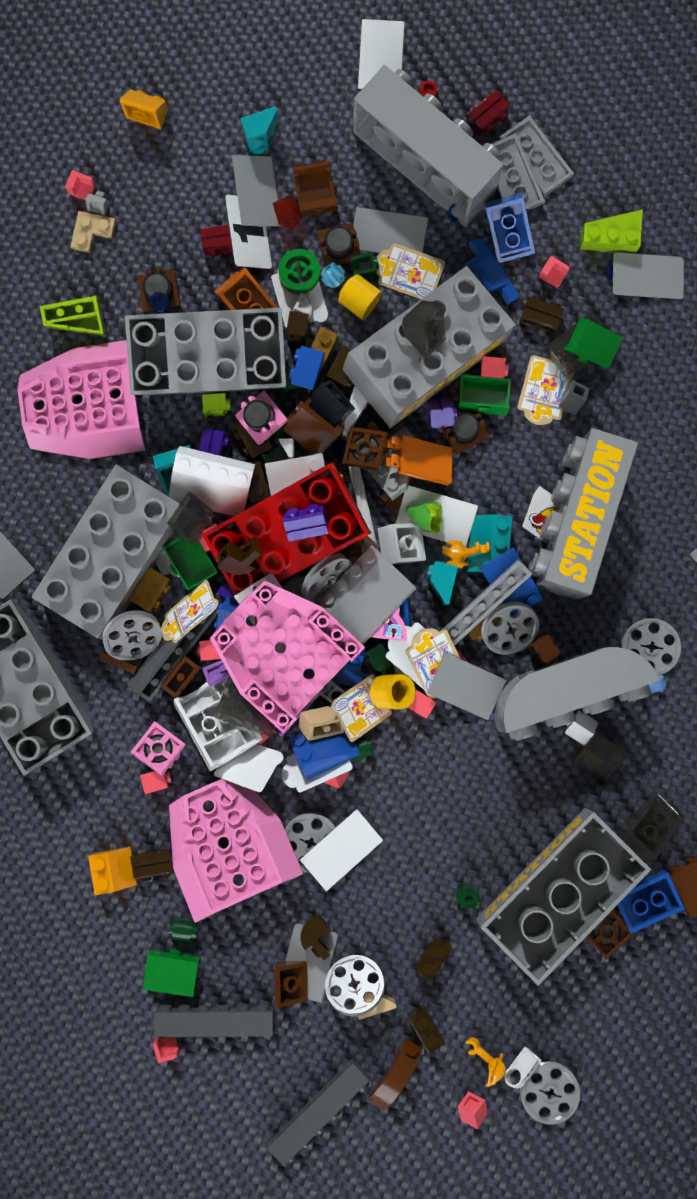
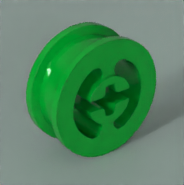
[278,249,320,295]

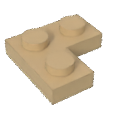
[70,211,116,253]

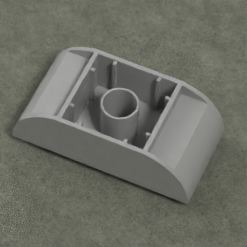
[125,308,286,395]
[0,599,94,776]
[495,647,660,741]

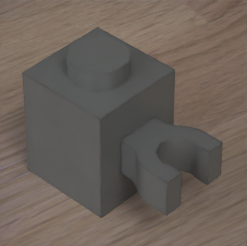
[558,377,590,415]

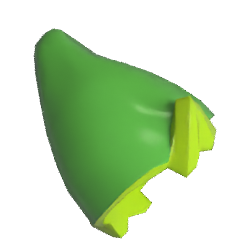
[406,502,443,534]

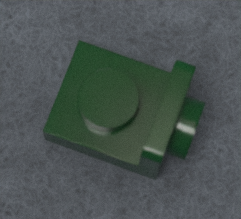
[260,445,290,470]

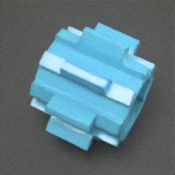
[321,263,346,288]

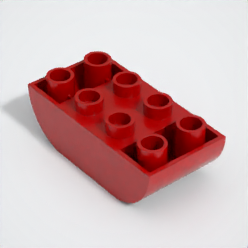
[202,462,371,595]

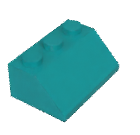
[467,514,512,574]

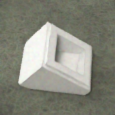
[279,439,295,459]

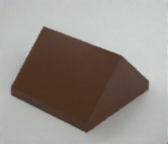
[274,961,308,1008]

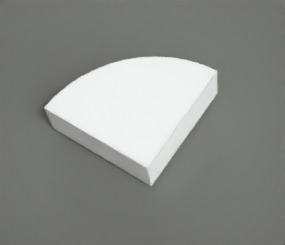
[293,292,312,318]

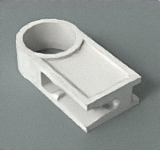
[504,1047,542,1089]

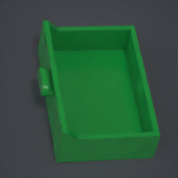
[564,318,623,369]
[458,374,510,416]
[162,530,219,591]
[143,949,200,997]

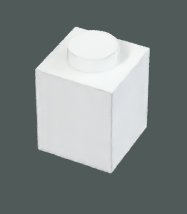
[564,710,598,745]

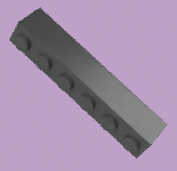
[127,608,217,702]
[154,1004,274,1037]
[267,1058,369,1166]

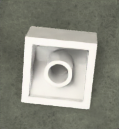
[377,523,426,565]

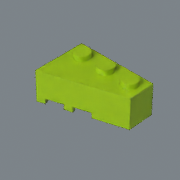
[580,209,643,254]
[39,296,107,336]

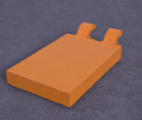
[386,435,453,486]

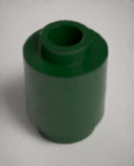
[350,737,374,763]
[169,919,198,941]

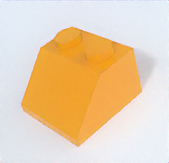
[120,89,168,129]
[88,846,137,895]

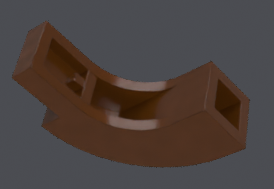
[367,1038,422,1111]

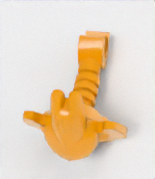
[442,540,490,569]
[466,1037,506,1087]

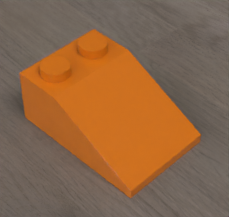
[214,267,278,310]

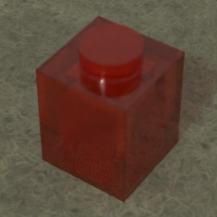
[272,195,303,229]

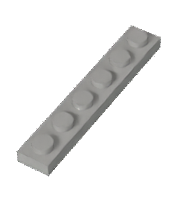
[439,559,532,646]

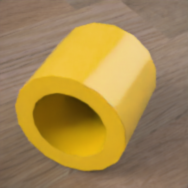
[338,274,382,320]
[369,674,416,709]

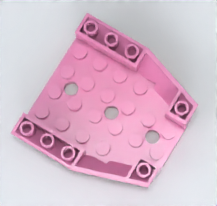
[17,340,146,459]
[210,581,365,733]
[169,779,303,923]

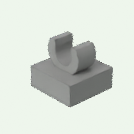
[86,191,107,216]

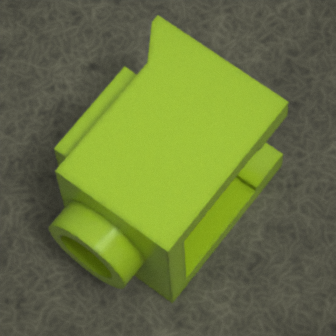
[202,393,231,417]

